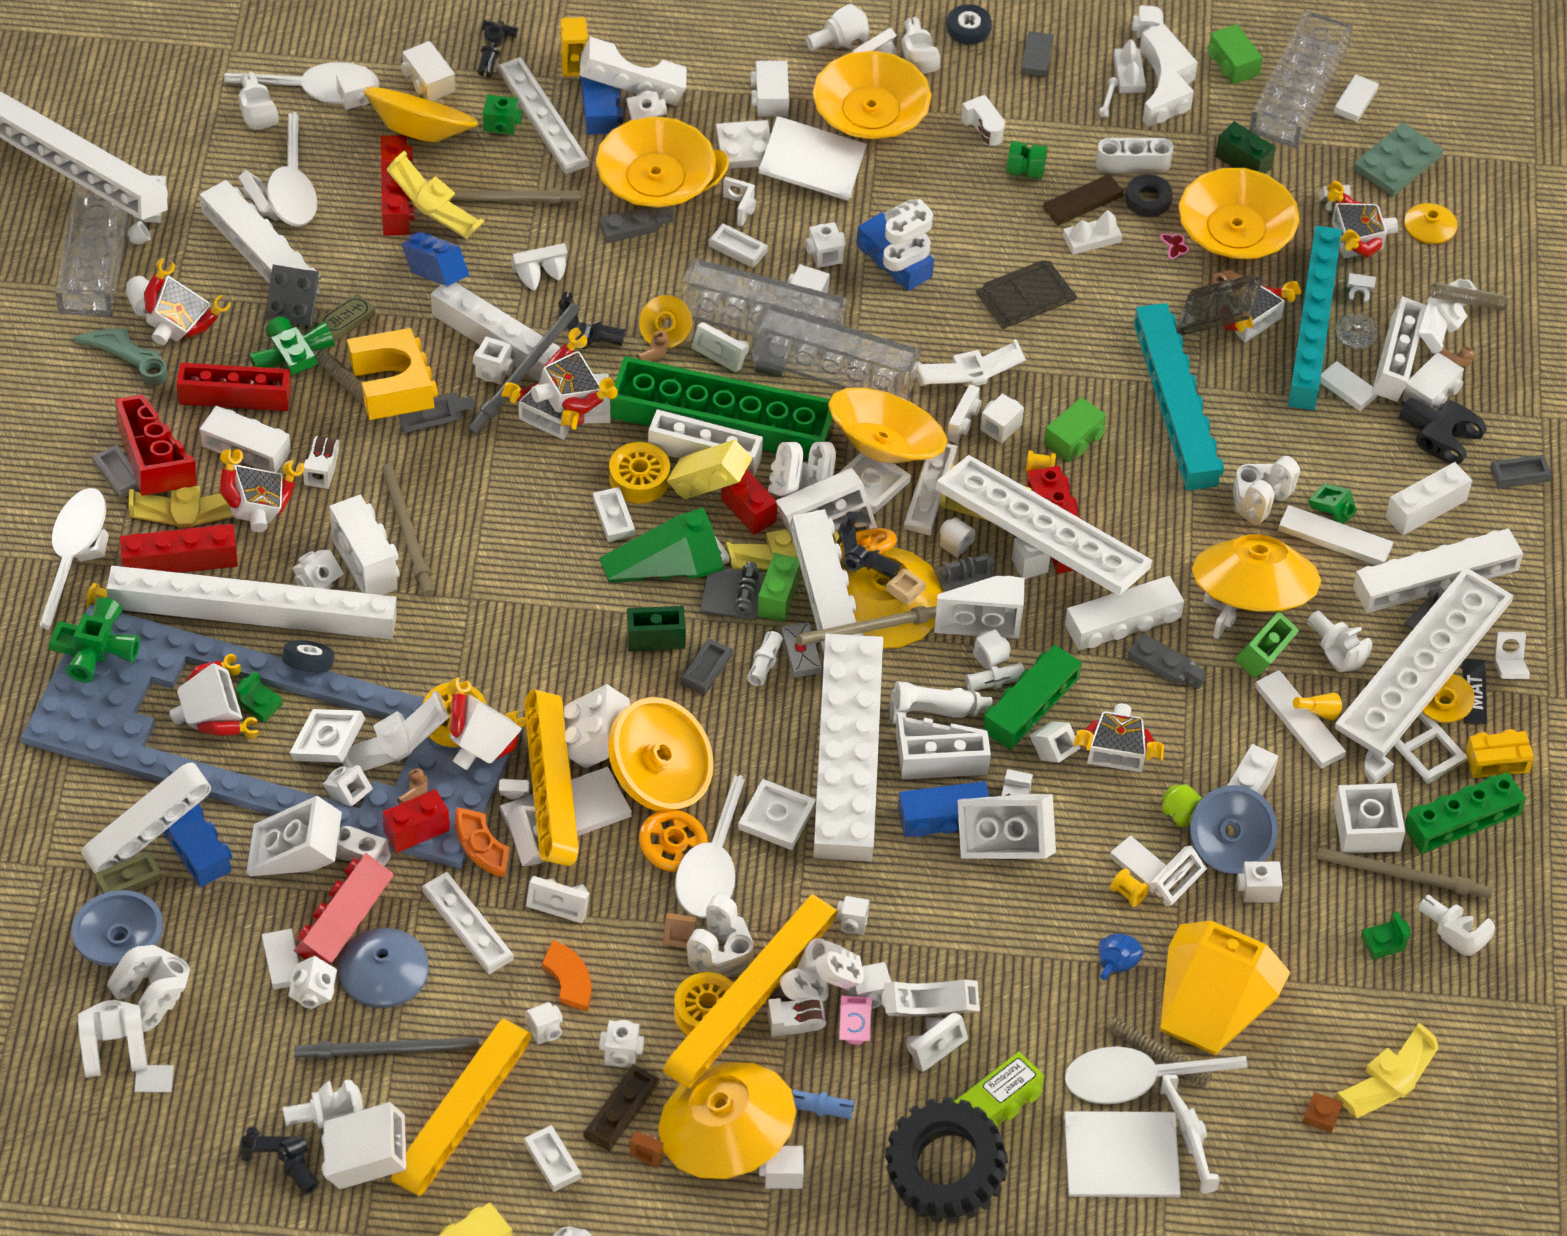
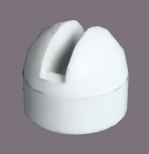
[127,221,151,245]

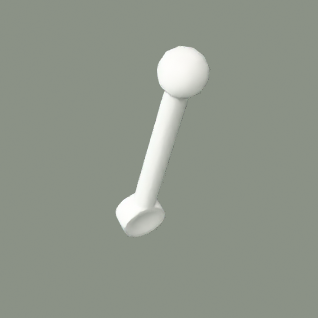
[1099,77,1118,118]

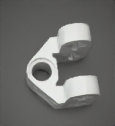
[883,199,933,271]
[768,442,836,496]
[1232,456,1300,525]
[687,894,754,978]
[780,938,864,1002]
[107,945,190,1032]
[78,1000,148,1078]

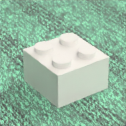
[563,684,630,769]
[1334,783,1405,854]

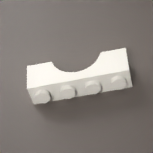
[580,37,686,106]

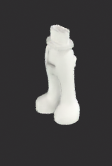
[889,681,992,724]

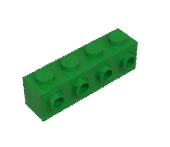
[983,644,1082,751]
[1404,772,1526,855]

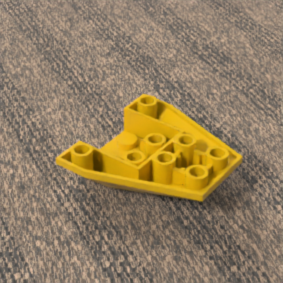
[1160,921,1290,1055]

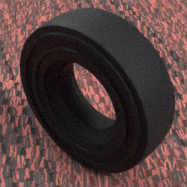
[1125,174,1173,217]

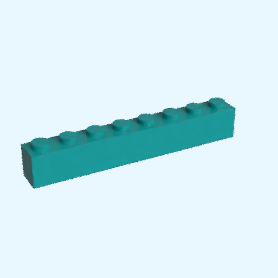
[1288,225,1342,411]
[1133,303,1224,491]

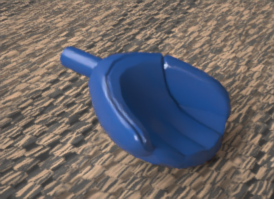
[1099,933,1144,980]

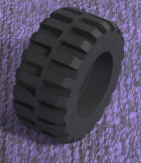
[885,1097,1008,1223]

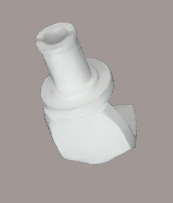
[806,4,869,51]
[902,17,940,74]
[239,72,279,130]
[1307,611,1372,672]
[1418,895,1495,956]
[283,1080,363,1129]

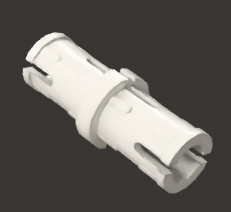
[747,631,783,686]
[965,662,1024,691]

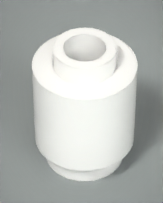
[125,276,149,316]

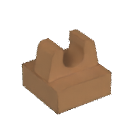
[663,913,697,948]

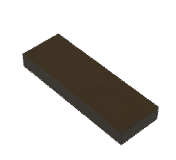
[1043,174,1124,226]
[583,1064,659,1152]

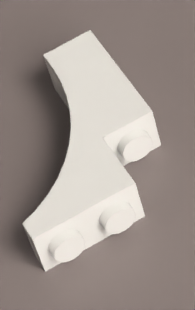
[1140,23,1198,127]

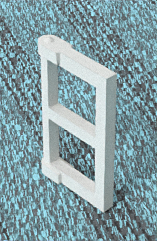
[1394,712,1468,784]

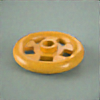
[835,528,897,562]
[639,810,708,872]

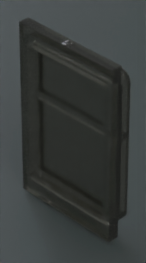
[976,260,1077,329]
[1176,275,1263,335]

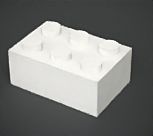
[329,494,400,595]

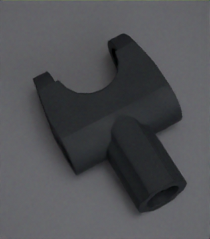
[1399,397,1487,464]

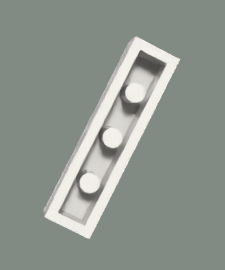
[1372,296,1427,402]
[648,410,763,476]
[1065,576,1184,651]

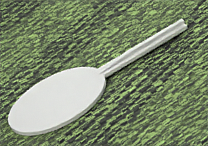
[224,62,379,104]
[267,112,317,226]
[39,488,106,630]
[675,775,745,918]
[1065,1047,1248,1104]

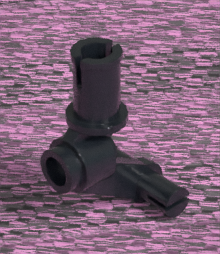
[477,19,519,77]
[558,291,626,349]
[837,511,901,580]
[239,1127,320,1195]

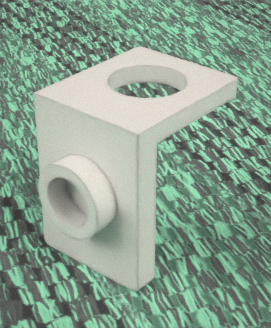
[723,177,756,227]
[1203,592,1237,639]
[1494,632,1530,679]

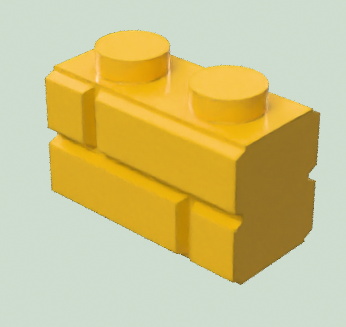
[560,17,588,77]
[1465,729,1534,778]

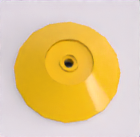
[812,51,932,139]
[363,87,478,143]
[595,116,716,208]
[1179,168,1299,259]
[828,387,948,464]
[1192,534,1321,612]
[839,547,944,649]
[658,1062,796,1179]

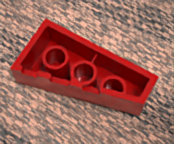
[115,394,197,496]

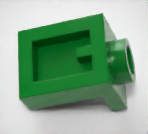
[1308,483,1357,525]
[236,671,283,723]
[1361,912,1411,960]

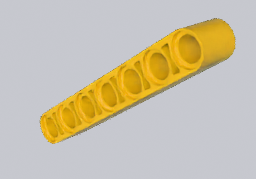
[524,689,578,867]
[391,1019,531,1196]

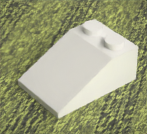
[934,576,1025,639]
[958,794,1056,859]
[246,796,342,876]

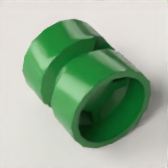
[1006,140,1048,180]

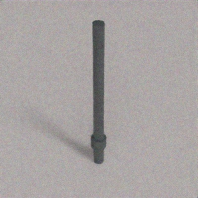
[468,302,581,434]
[294,1037,479,1060]

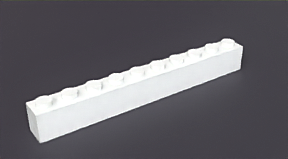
[0,92,168,220]
[107,566,396,640]

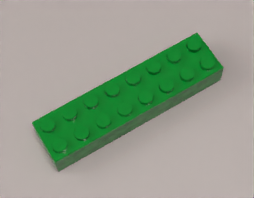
[610,356,836,460]

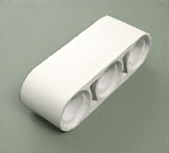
[1096,138,1173,173]

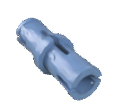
[792,1089,855,1120]

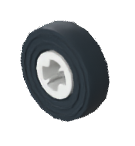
[946,4,992,45]
[282,640,334,673]

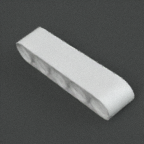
[81,763,211,874]

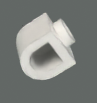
[1132,5,1163,38]
[940,517,975,558]
[973,629,1011,669]
[836,896,870,935]
[525,1002,563,1045]

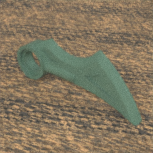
[73,328,168,386]

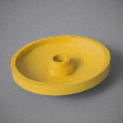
[608,697,713,811]

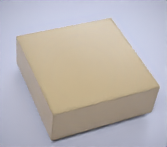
[886,568,926,606]

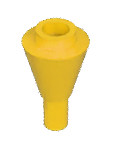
[1293,692,1342,721]

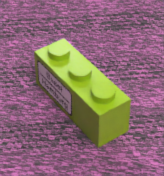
[954,1052,1044,1128]

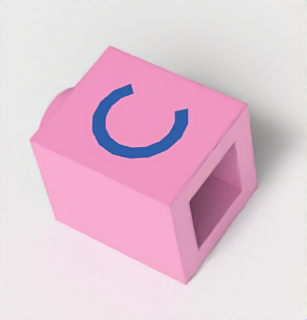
[839,996,872,1044]

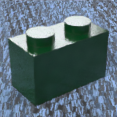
[1215,121,1276,174]
[627,606,686,652]

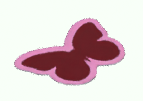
[1160,233,1189,259]

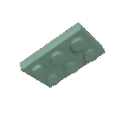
[1353,122,1443,197]

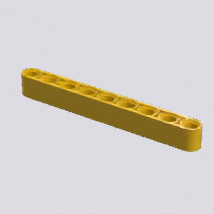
[663,894,838,1089]

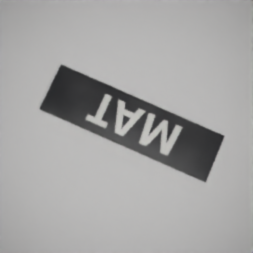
[1463,658,1487,725]

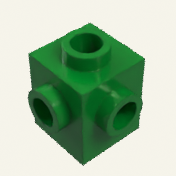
[483,94,523,135]

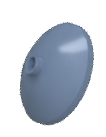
[1190,785,1278,874]
[72,890,163,967]
[338,928,429,1008]

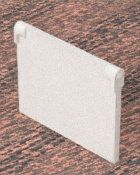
[758,116,867,201]
[1063,1111,1181,1197]

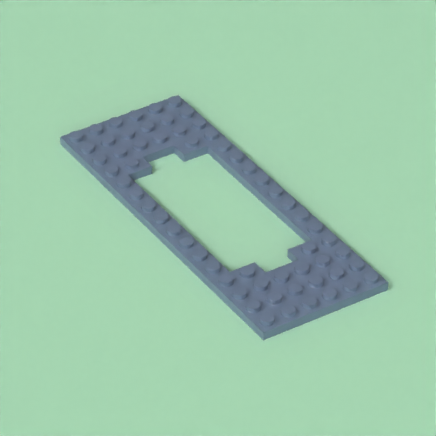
[21,604,521,870]

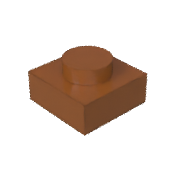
[1303,1092,1343,1133]
[630,1131,663,1168]

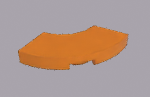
[454,807,510,877]
[542,940,592,1012]

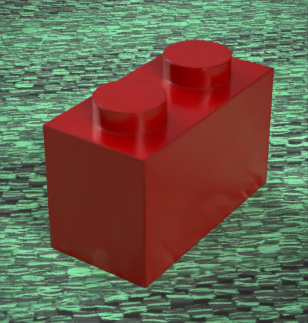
[721,469,777,535]
[382,789,450,853]

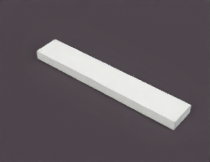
[498,57,589,175]

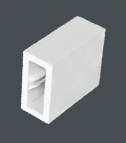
[322,1102,406,1189]

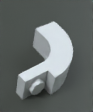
[882,980,980,1017]

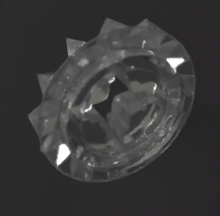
[1335,312,1378,349]

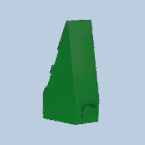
[599,507,724,582]

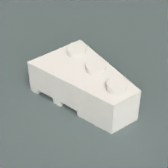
[776,468,877,535]
[895,712,991,780]

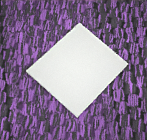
[134,1065,174,1092]

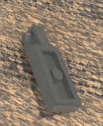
[599,206,674,243]
[399,392,475,433]
[1127,633,1206,689]

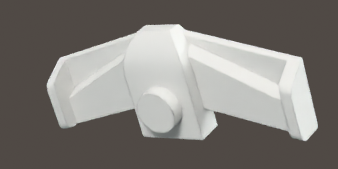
[1418,279,1477,354]
[914,339,1026,387]
[343,690,449,771]
[1160,1075,1220,1194]

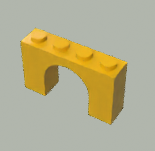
[347,328,438,420]

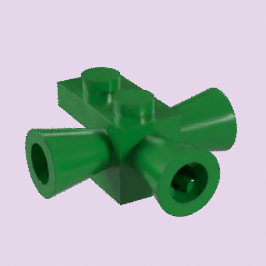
[249,317,335,376]
[48,597,140,683]

